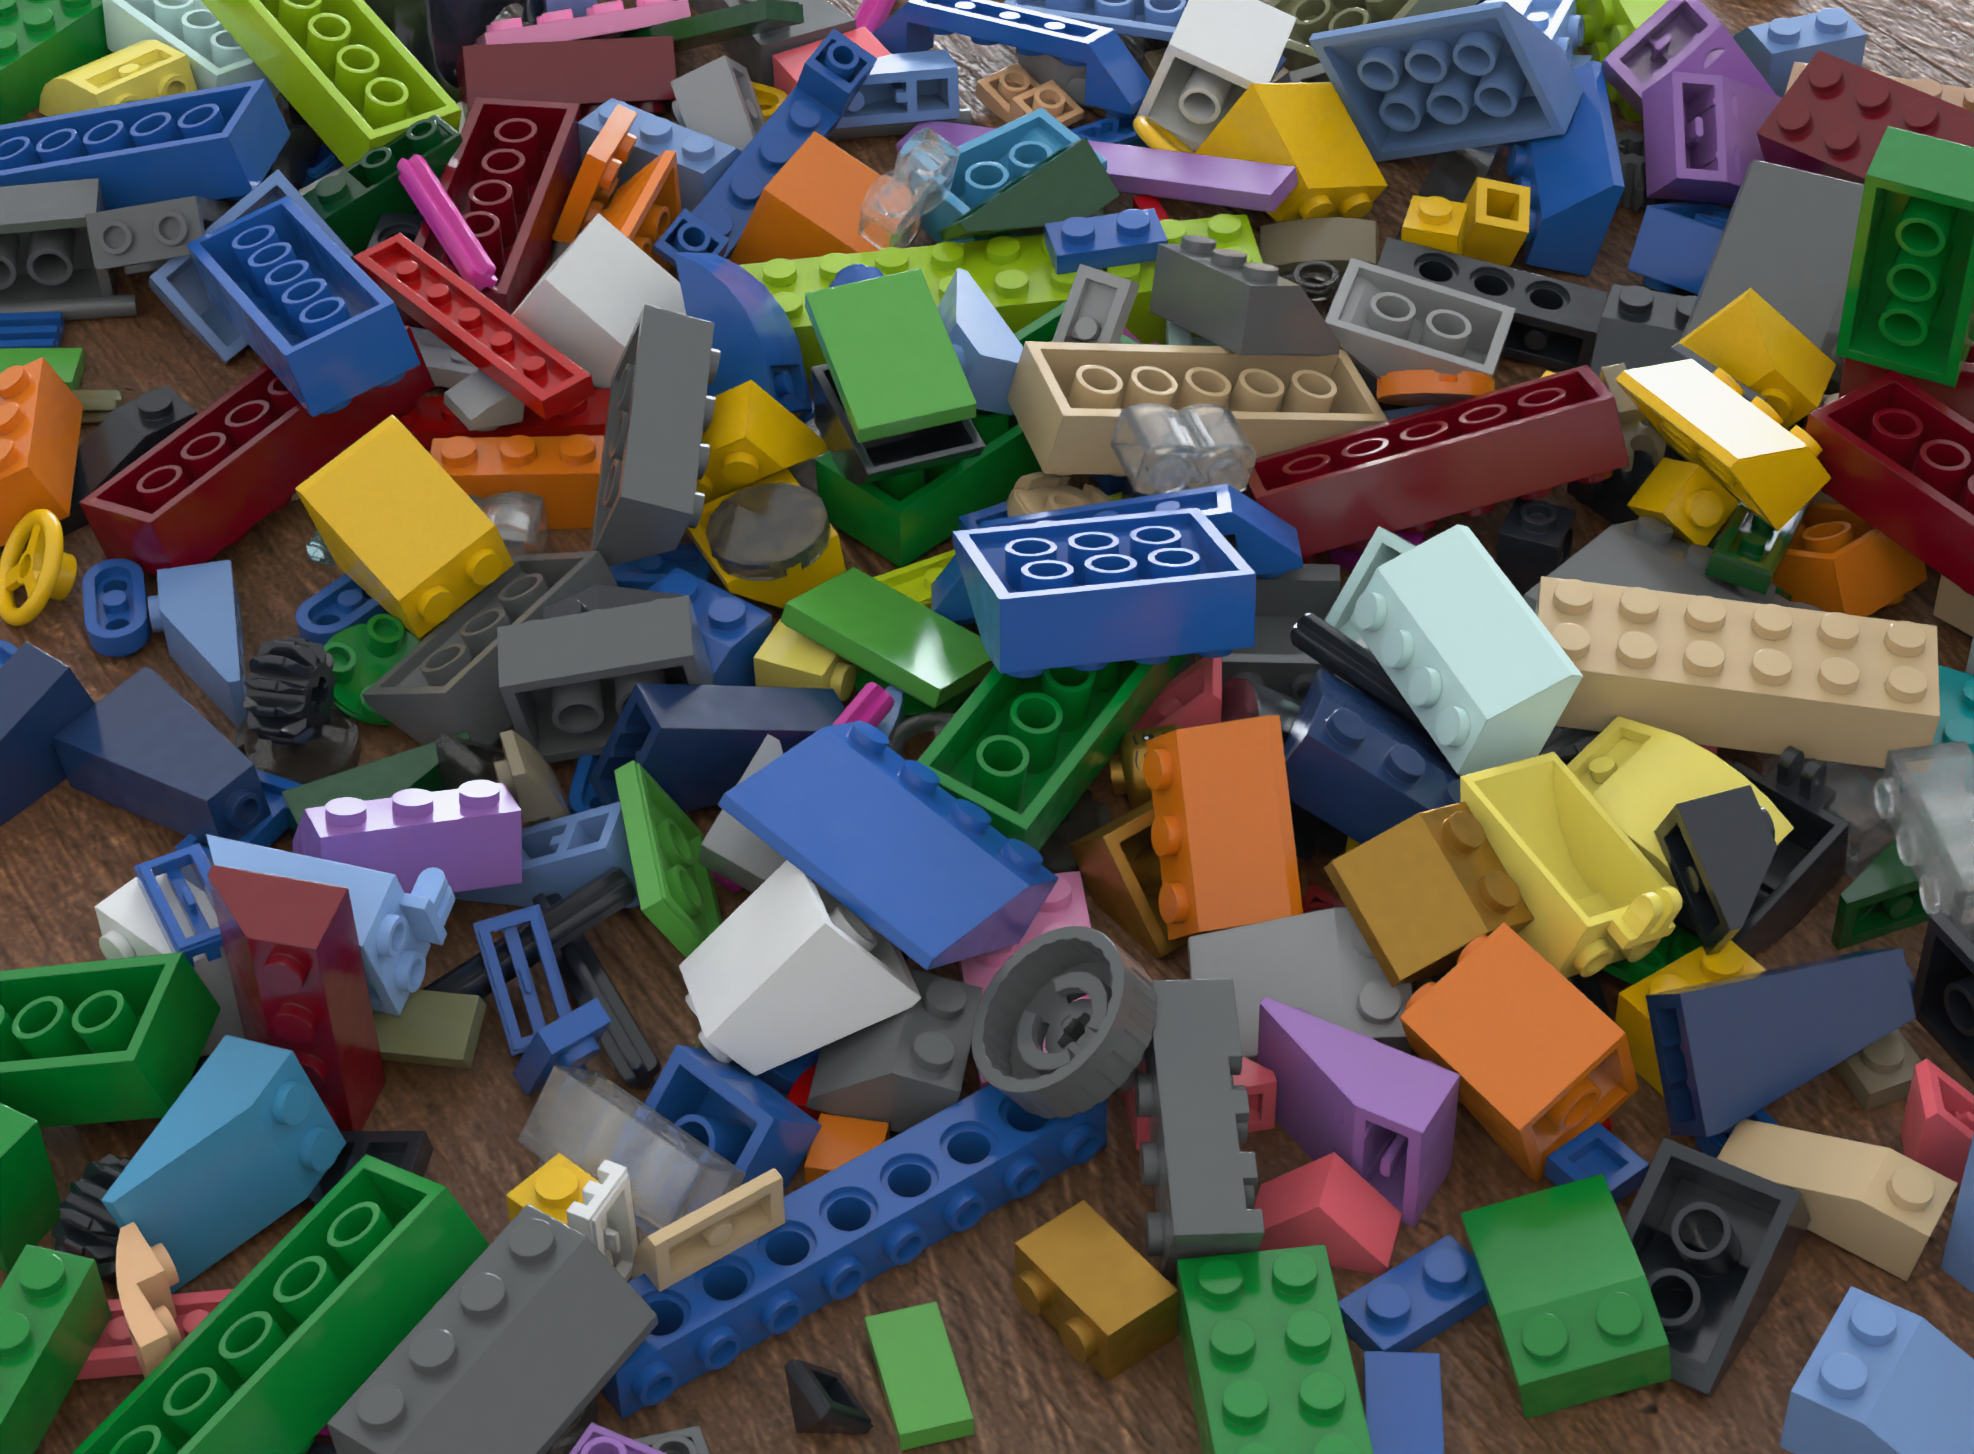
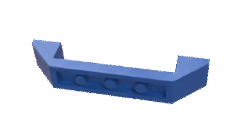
[872,0,1151,118]
[652,28,877,268]
[931,484,1303,625]

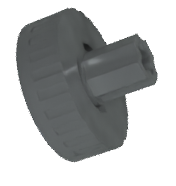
[971,926,1157,1119]

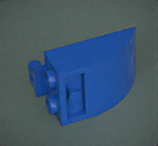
[674,252,813,415]

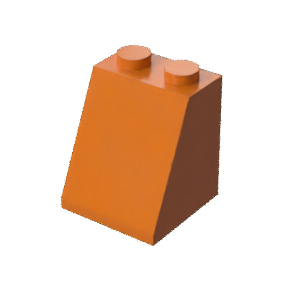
[729,131,923,265]
[1399,922,1639,1184]

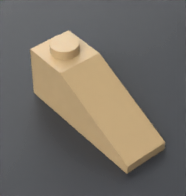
[1716,1119,1958,1282]

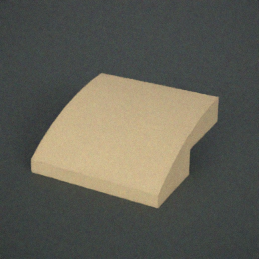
[632,1168,785,1292]

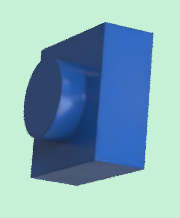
[1544,1122,1650,1204]

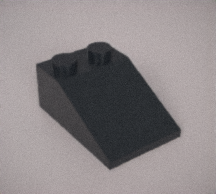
[1624,1138,1811,1398]

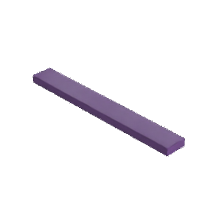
[895,120,1298,213]

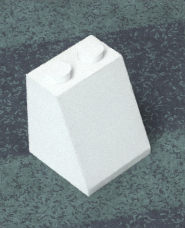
[1136,0,1297,151]
[511,213,686,389]
[679,860,922,1076]

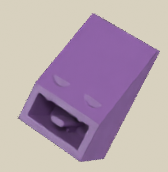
[1602,0,1777,118]
[1642,71,1782,204]
[1257,996,1460,1228]

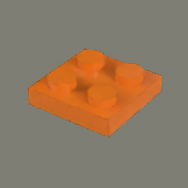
[551,104,638,244]

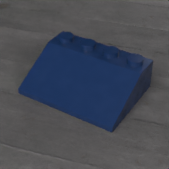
[1284,667,1463,844]

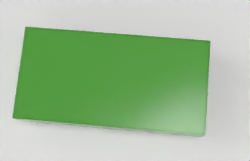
[864,1301,974,1451]

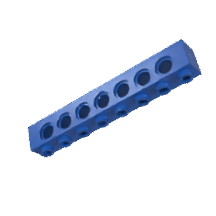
[600,1084,1107,1419]

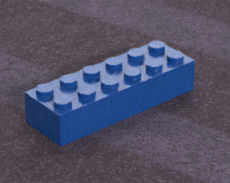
[0,79,291,211]
[186,196,420,417]

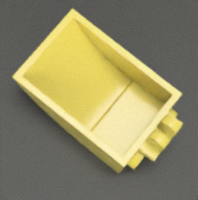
[39,40,197,117]
[1566,716,1794,903]
[1460,751,1682,978]

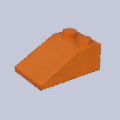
[1719,502,1928,617]

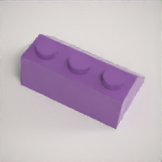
[292,780,522,894]

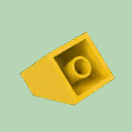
[1195,82,1388,222]
[295,415,514,639]

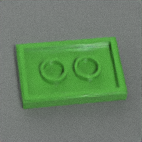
[805,268,977,443]
[781,567,995,708]
[614,760,723,958]

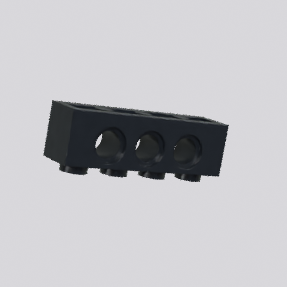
[1377,237,1608,371]

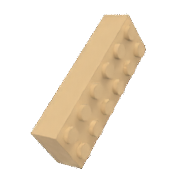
[1007,341,1388,478]
[1535,576,1940,774]

